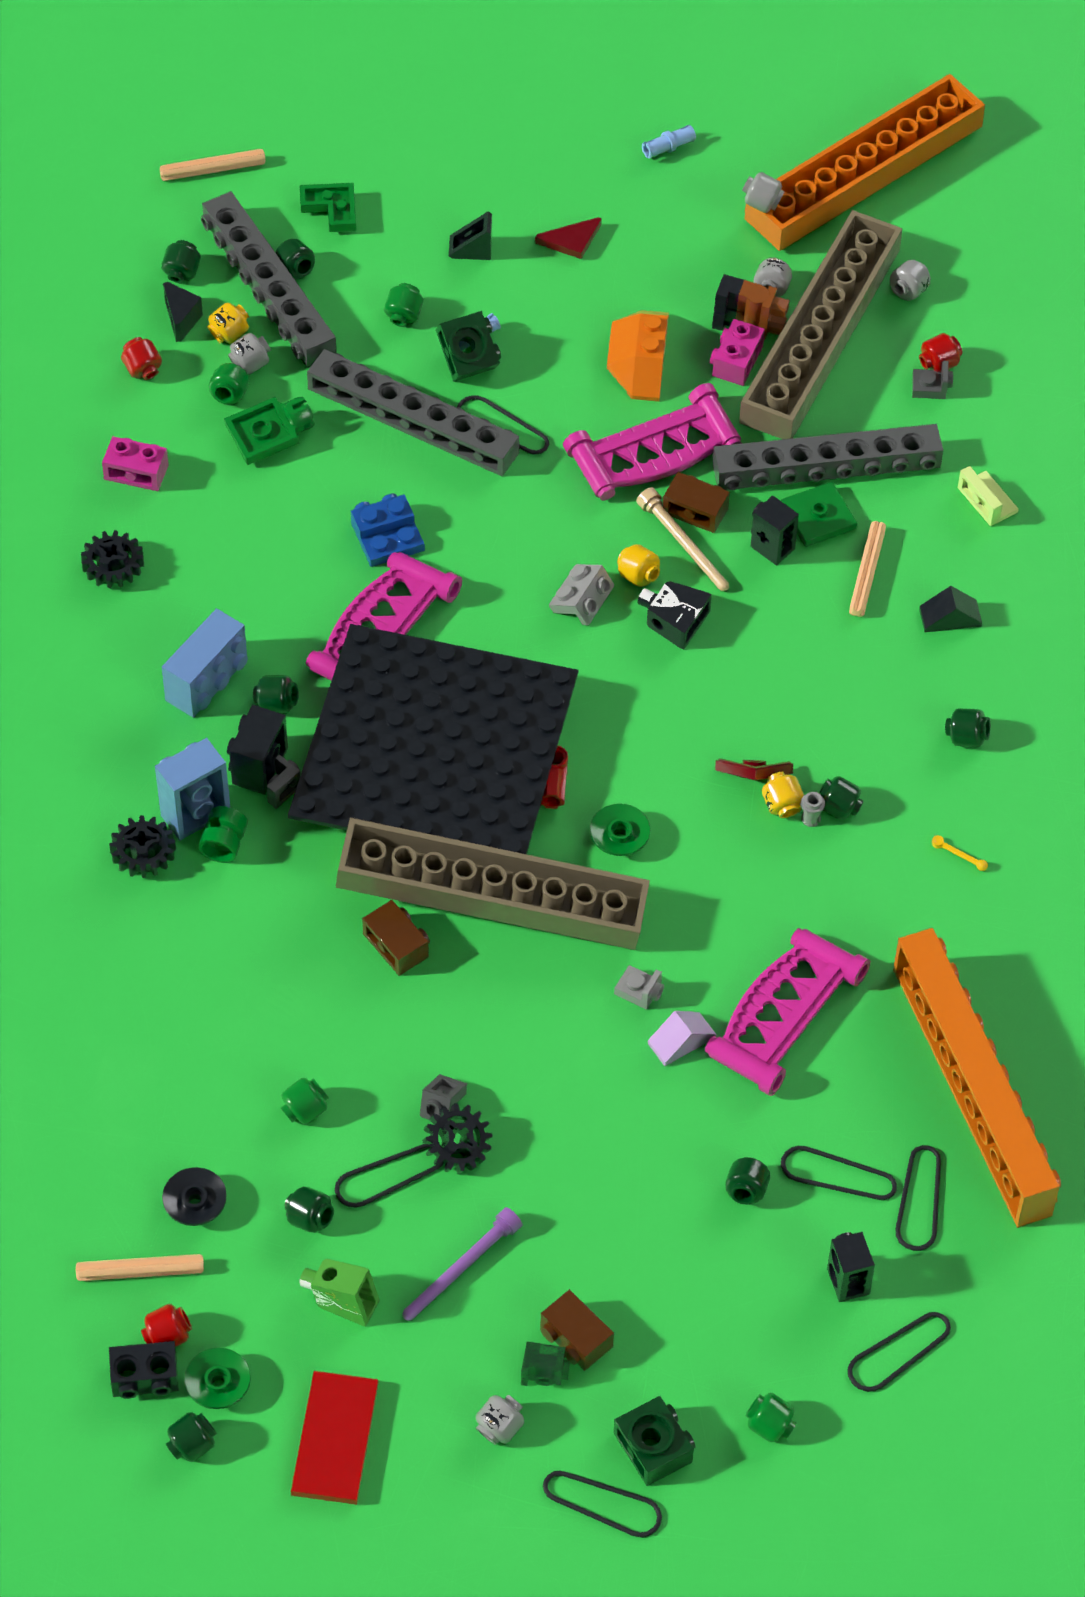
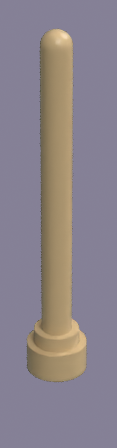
[636,487,729,591]

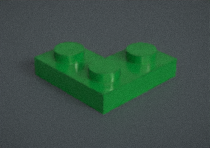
[300,183,356,232]

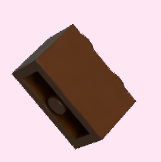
[663,472,730,533]
[362,900,430,976]
[540,1289,614,1371]

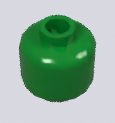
[384,283,424,327]
[209,363,249,405]
[281,1078,329,1125]
[746,1393,797,1442]

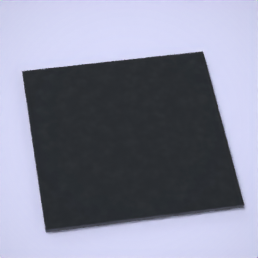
[288,624,579,854]

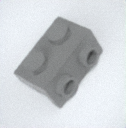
[549,564,614,625]

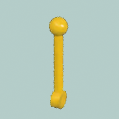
[932,835,988,871]

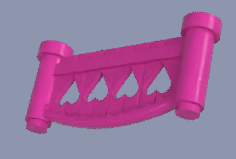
[563,383,742,501]
[306,552,462,681]
[705,928,871,1096]

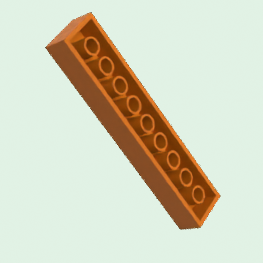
[744,74,985,251]
[893,928,1061,1228]

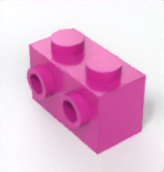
[710,319,765,386]
[102,436,169,491]

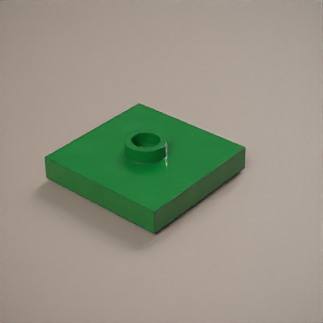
[781,482,857,547]

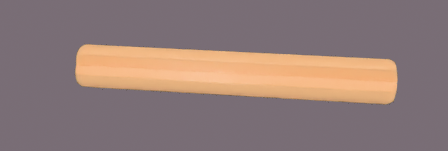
[159,149,266,181]
[849,521,886,617]
[76,1254,204,1281]

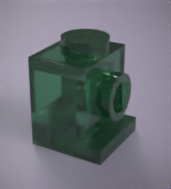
[521,1342,571,1386]

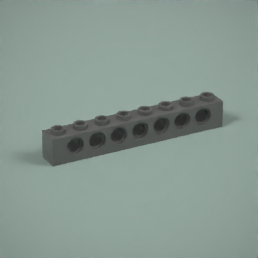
[201,191,336,368]
[307,349,519,477]
[713,424,943,490]

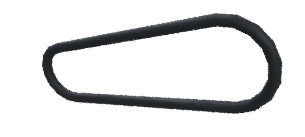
[457,395,549,454]
[335,1144,444,1208]
[781,1145,897,1200]
[895,1145,941,1251]
[847,1312,951,1392]
[543,1471,662,1537]

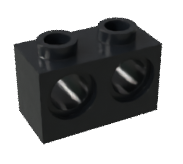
[827,1232,875,1302]
[109,1341,179,1399]

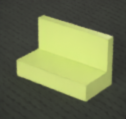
[958,466,1019,527]

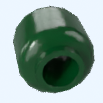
[276,238,315,279]
[161,240,201,283]
[253,675,299,713]
[945,708,991,747]
[819,776,864,820]
[725,1157,770,1205]
[285,1186,334,1233]
[166,1412,217,1462]

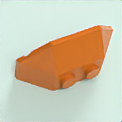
[607,310,669,402]

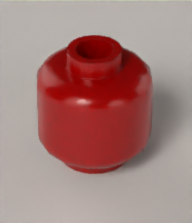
[919,333,962,373]
[121,337,162,380]
[141,1304,192,1347]

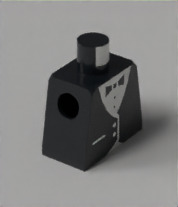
[638,581,712,650]

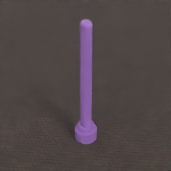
[402,1207,523,1321]

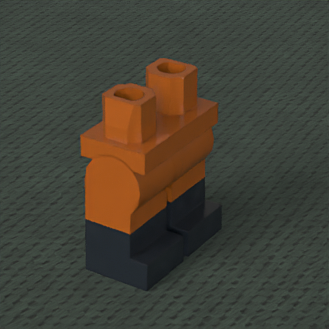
[712,274,790,340]

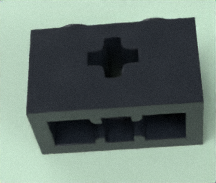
[751,495,799,566]

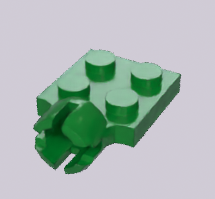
[224,397,315,465]

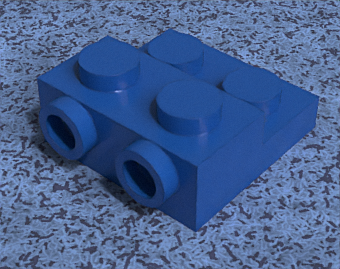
[351,493,425,567]

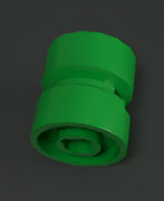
[198,806,248,863]

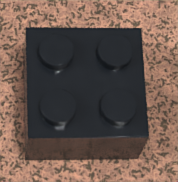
[227,704,288,795]

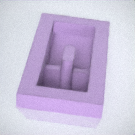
[648,1011,717,1066]

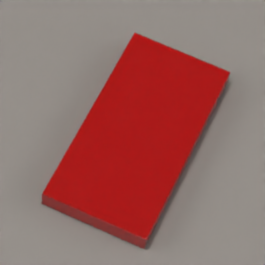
[291,1371,379,1505]

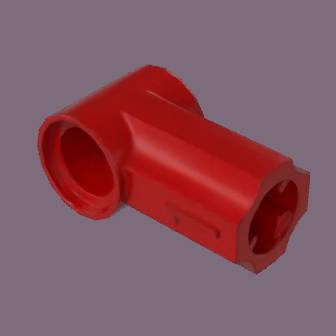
[541,746,568,809]

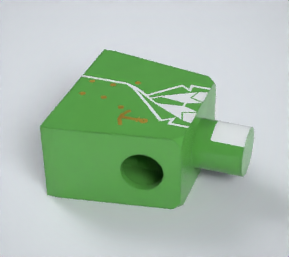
[300,1259,380,1327]

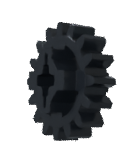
[81,530,144,589]
[109,815,176,878]
[423,1103,493,1174]

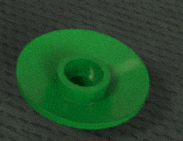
[590,804,650,856]
[185,1348,251,1409]

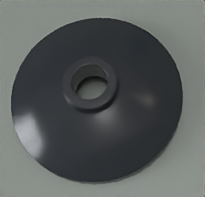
[162,1167,227,1226]

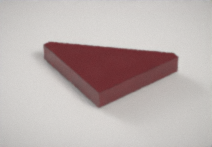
[535,217,602,259]
[715,758,793,780]

